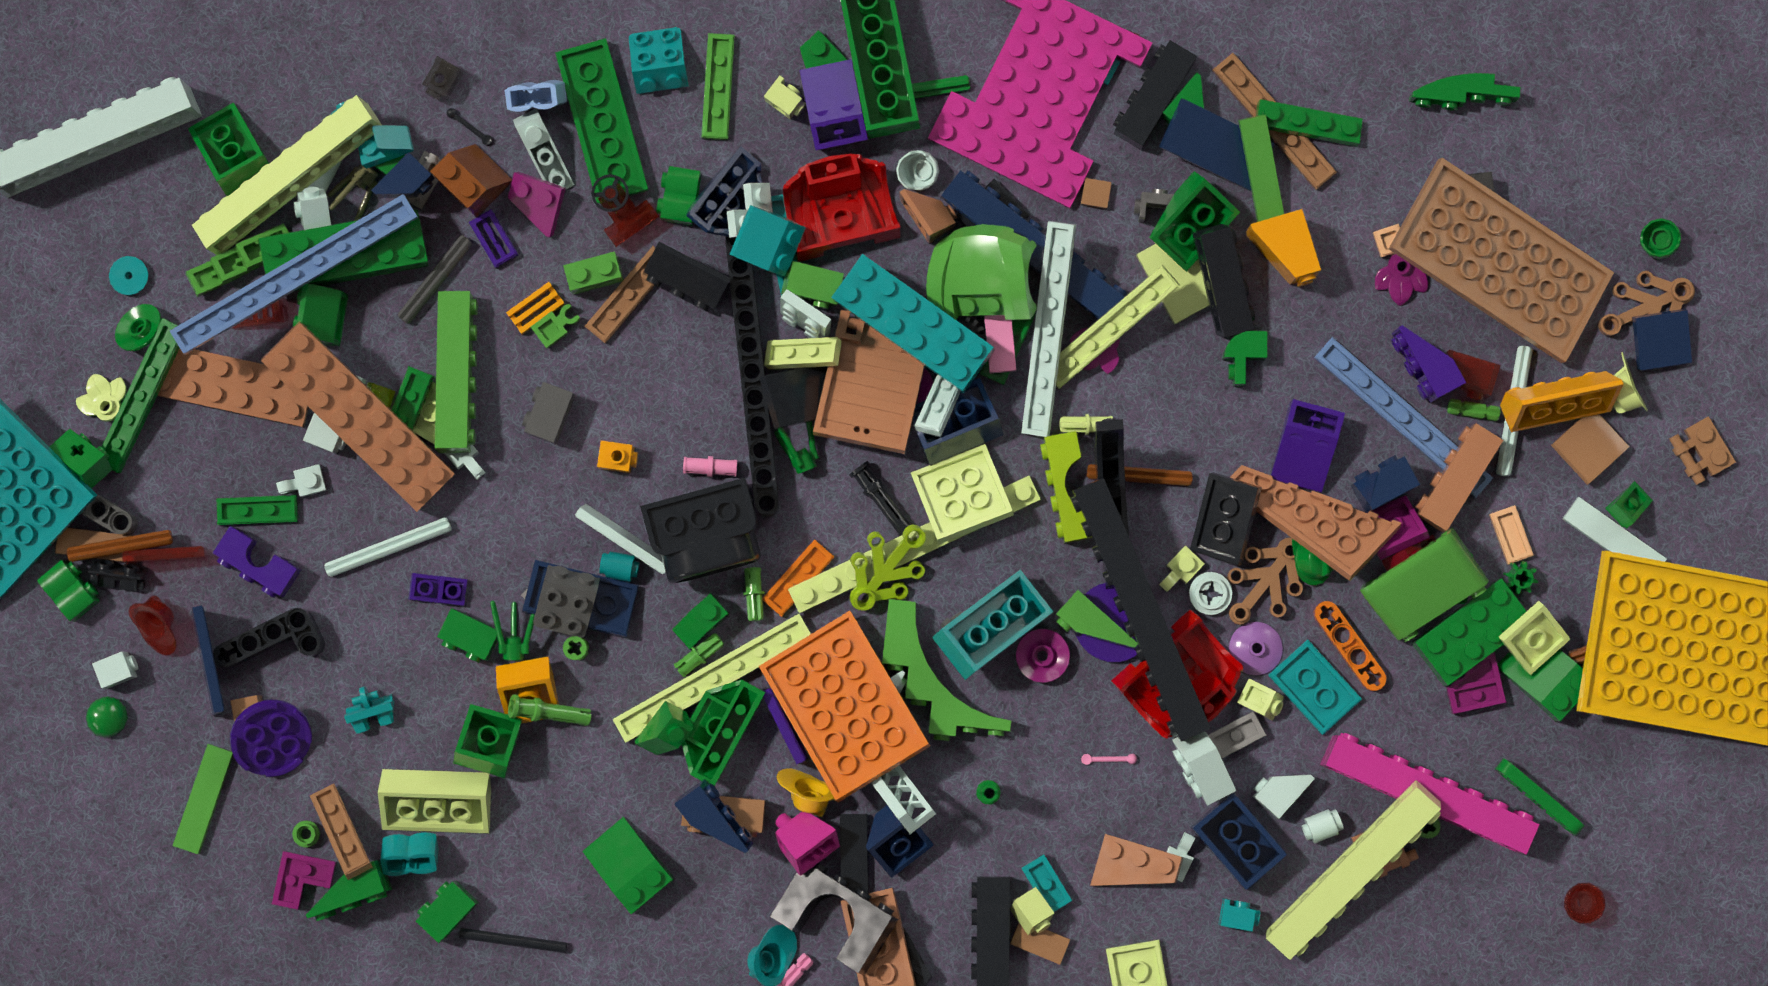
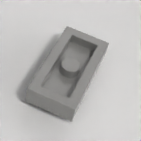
[1208,711,1266,759]

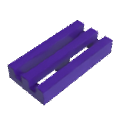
[469,209,518,268]

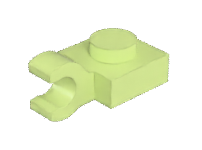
[1159,546,1204,592]

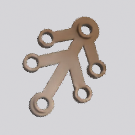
[1598,271,1695,336]
[1227,538,1303,625]

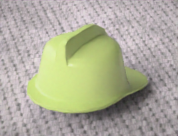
[1614,352,1648,413]

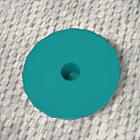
[109,256,149,295]

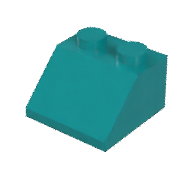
[730,205,806,276]

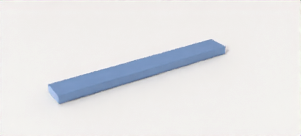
[1314,337,1493,498]

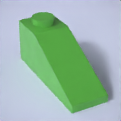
[1056,590,1138,648]

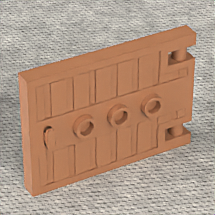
[813,310,924,454]

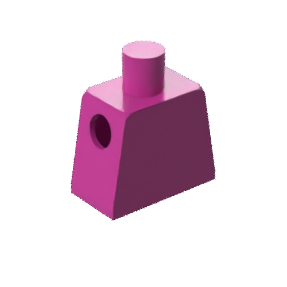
[775,812,840,876]

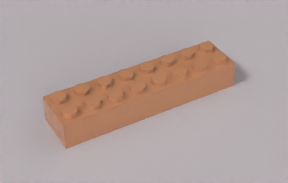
[261,321,455,512]

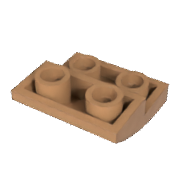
[1551,414,1629,485]

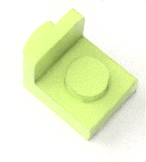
[1237,679,1284,720]

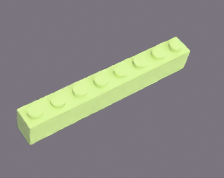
[192,95,382,255]
[1266,780,1441,960]

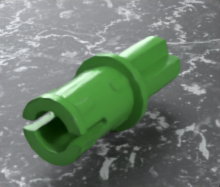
[743,567,765,621]
[674,633,724,677]

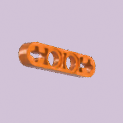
[1314,601,1386,691]

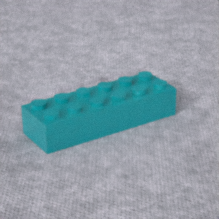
[831,254,995,393]

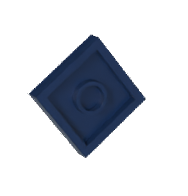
[1632,309,1692,371]

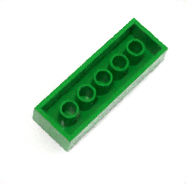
[840,0,920,139]
[259,210,429,291]

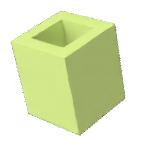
[1010,887,1054,935]

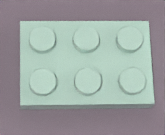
[780,289,831,338]

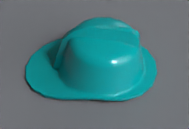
[747,925,797,986]

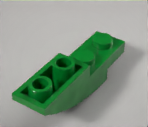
[1409,73,1521,111]

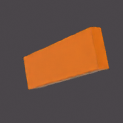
[762,539,834,617]

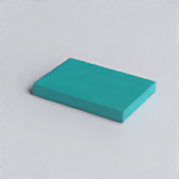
[1268,639,1362,735]

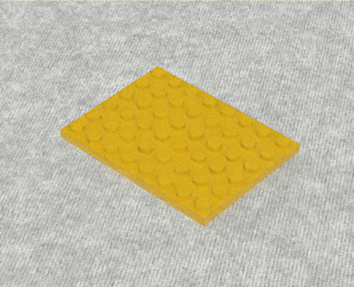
[1576,551,1768,746]

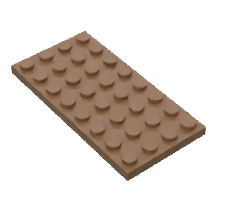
[1389,158,1614,363]

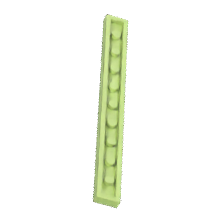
[788,476,1041,614]

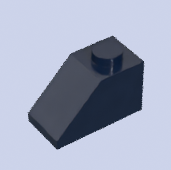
[371,152,435,198]

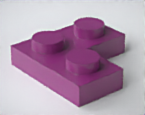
[272,851,337,910]

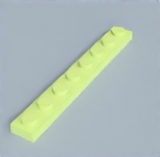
[613,614,811,743]

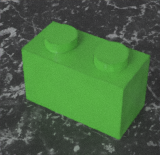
[563,251,624,295]
[781,261,844,309]

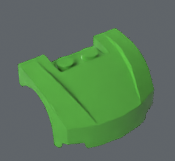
[926,224,1037,320]

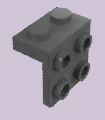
[533,565,600,638]

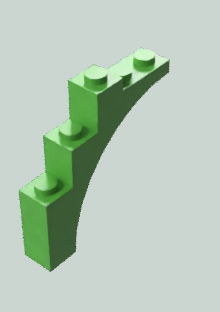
[882,599,1011,741]

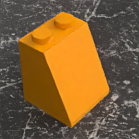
[1246,209,1321,287]

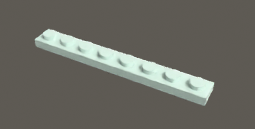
[1021,221,1076,437]

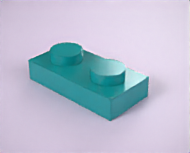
[1021,854,1072,912]

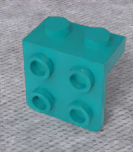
[629,27,689,94]

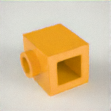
[597,441,638,473]

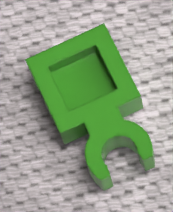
[531,304,581,349]

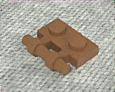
[1669,416,1736,485]

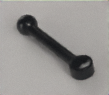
[446,108,493,146]

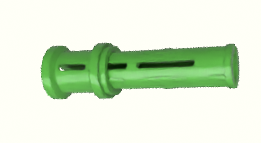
[508,694,591,726]

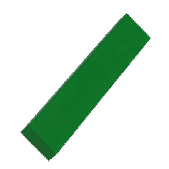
[101,318,180,473]

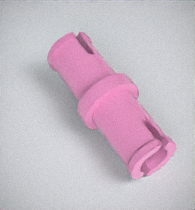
[683,456,737,477]

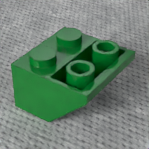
[293,283,348,347]

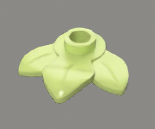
[76,374,127,422]

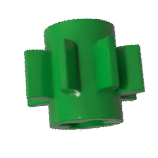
[1503,561,1538,594]

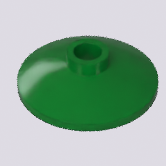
[115,304,162,351]

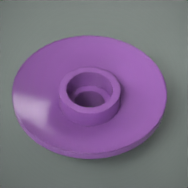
[1229,622,1283,675]

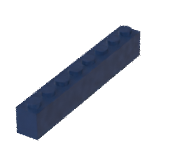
[940,170,1128,319]

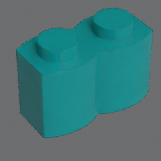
[380,832,439,876]

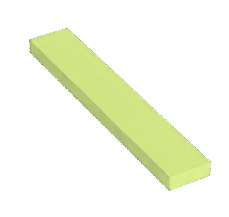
[1056,265,1180,389]

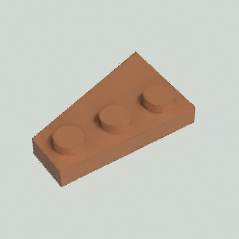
[1090,834,1184,886]

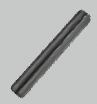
[398,235,472,324]

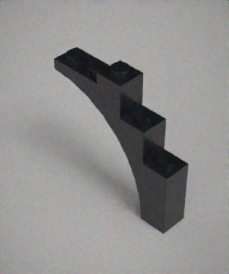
[1094,418,1129,589]

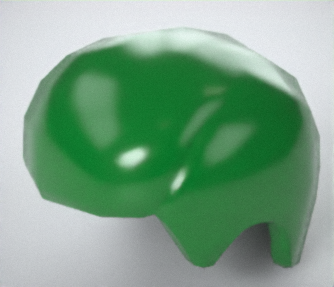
[1640,218,1681,259]
[86,696,128,738]

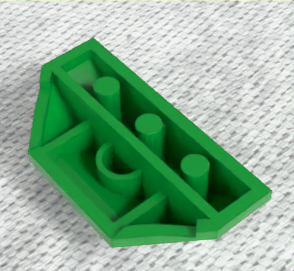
[682,679,765,786]

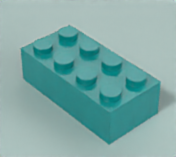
[932,570,1053,680]

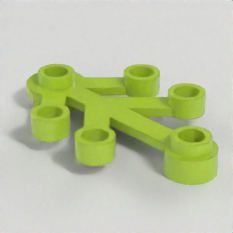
[850,525,926,611]

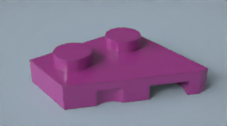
[508,172,566,237]
[1446,652,1506,714]

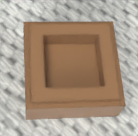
[1081,178,1111,209]

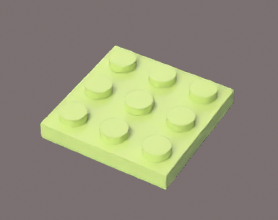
[911,444,1014,544]

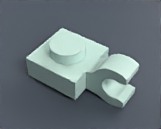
[445,445,485,480]
[276,464,327,497]
[1166,832,1195,882]

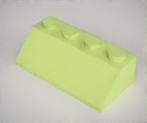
[378,769,491,833]

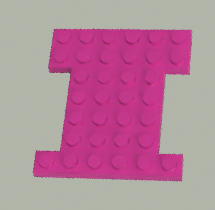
[928,0,1152,209]

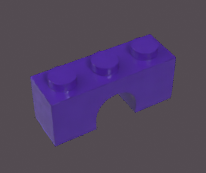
[213,526,301,598]

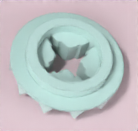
[1189,572,1232,615]

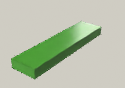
[701,33,735,140]
[1238,114,1284,222]
[173,744,233,854]

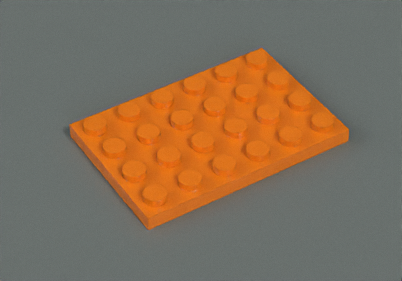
[759,611,930,802]

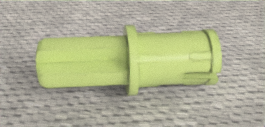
[1059,414,1113,435]

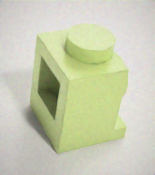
[764,76,806,119]

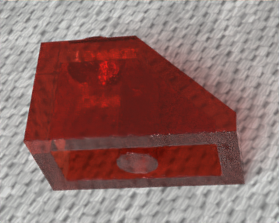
[1445,349,1501,401]

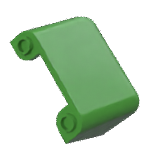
[1360,527,1489,642]

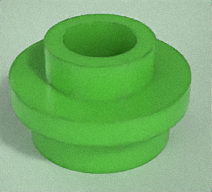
[292,820,320,847]

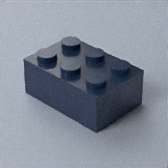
[1190,793,1287,890]

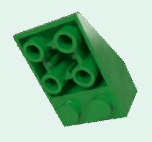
[306,859,392,921]

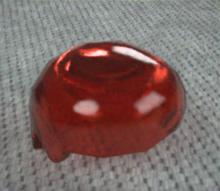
[1564,883,1606,924]

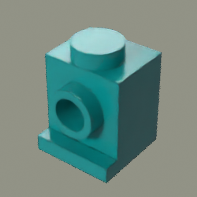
[1218,898,1260,932]

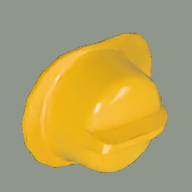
[776,768,835,817]

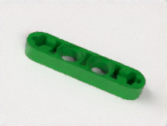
[1495,758,1585,837]

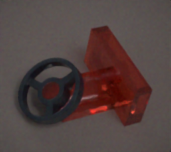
[591,174,659,247]

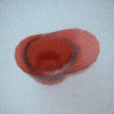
[128,595,177,655]

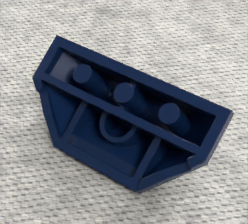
[686,146,762,237]

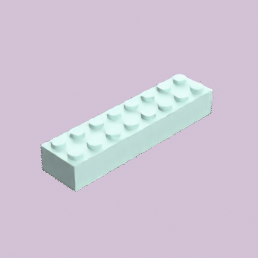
[0,77,202,198]

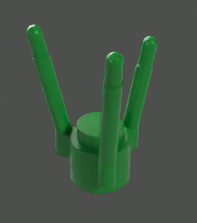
[774,422,819,474]
[490,601,535,660]

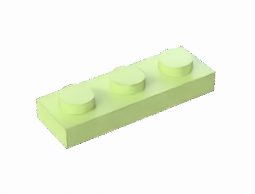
[764,337,842,369]

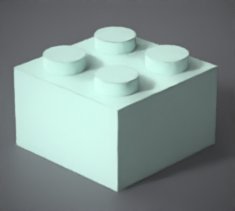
[1172,731,1236,806]

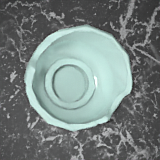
[896,150,940,190]

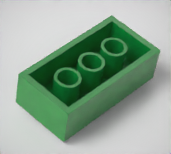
[1411,578,1527,686]

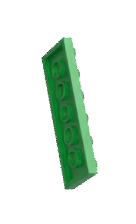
[555,38,649,205]

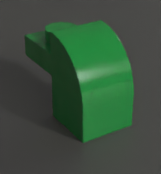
[1222,331,1267,387]

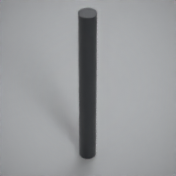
[459,928,567,953]

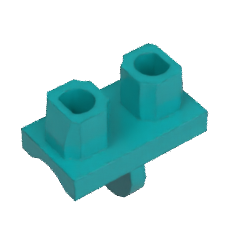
[344,686,394,734]

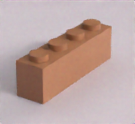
[1415,423,1503,532]

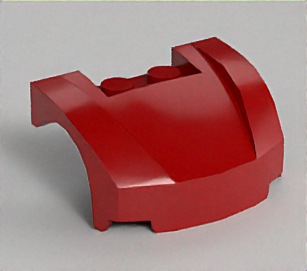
[783,154,900,262]
[1111,609,1243,739]

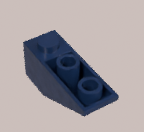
[675,779,753,853]

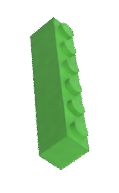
[435,291,478,453]

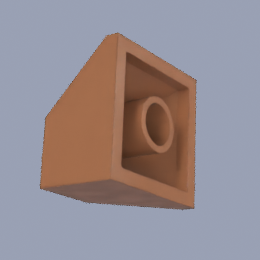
[900,189,957,244]

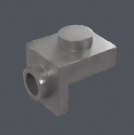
[1134,189,1173,222]

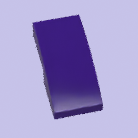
[408,573,467,606]

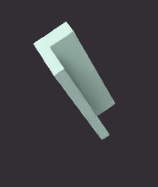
[871,765,936,834]

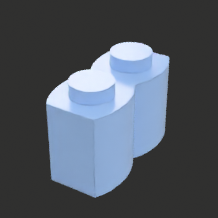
[505,80,567,112]

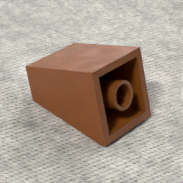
[430,144,512,218]

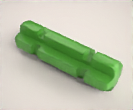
[1447,399,1500,421]

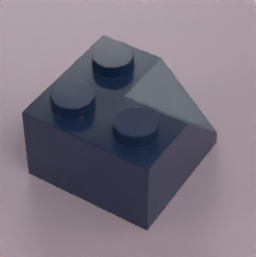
[1350,455,1420,513]
[866,805,934,878]

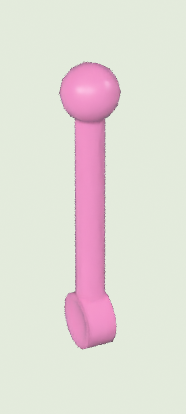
[1081,754,1137,765]

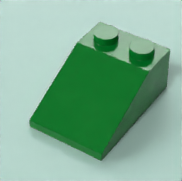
[188,102,269,196]
[1149,171,1240,272]
[1497,649,1583,721]
[582,817,675,914]

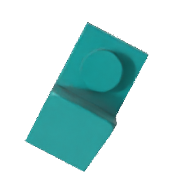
[358,125,414,169]

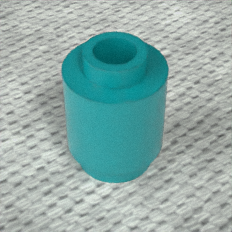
[599,551,640,582]

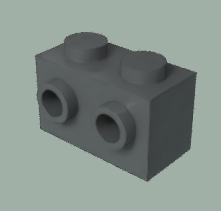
[522,382,576,445]

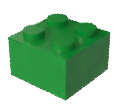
[453,704,522,778]

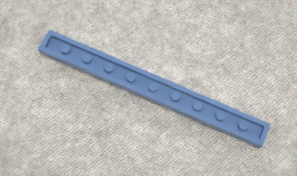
[170,194,418,355]

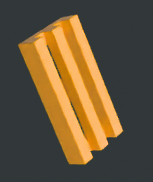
[506,282,565,335]

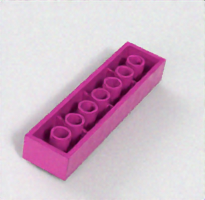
[1320,733,1540,855]

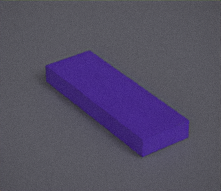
[763,688,809,765]

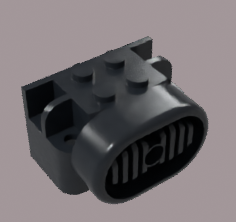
[640,478,761,583]

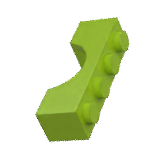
[1040,431,1092,543]

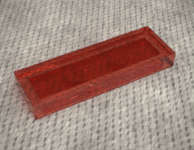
[122,546,206,564]

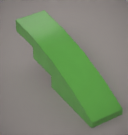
[185,223,289,297]

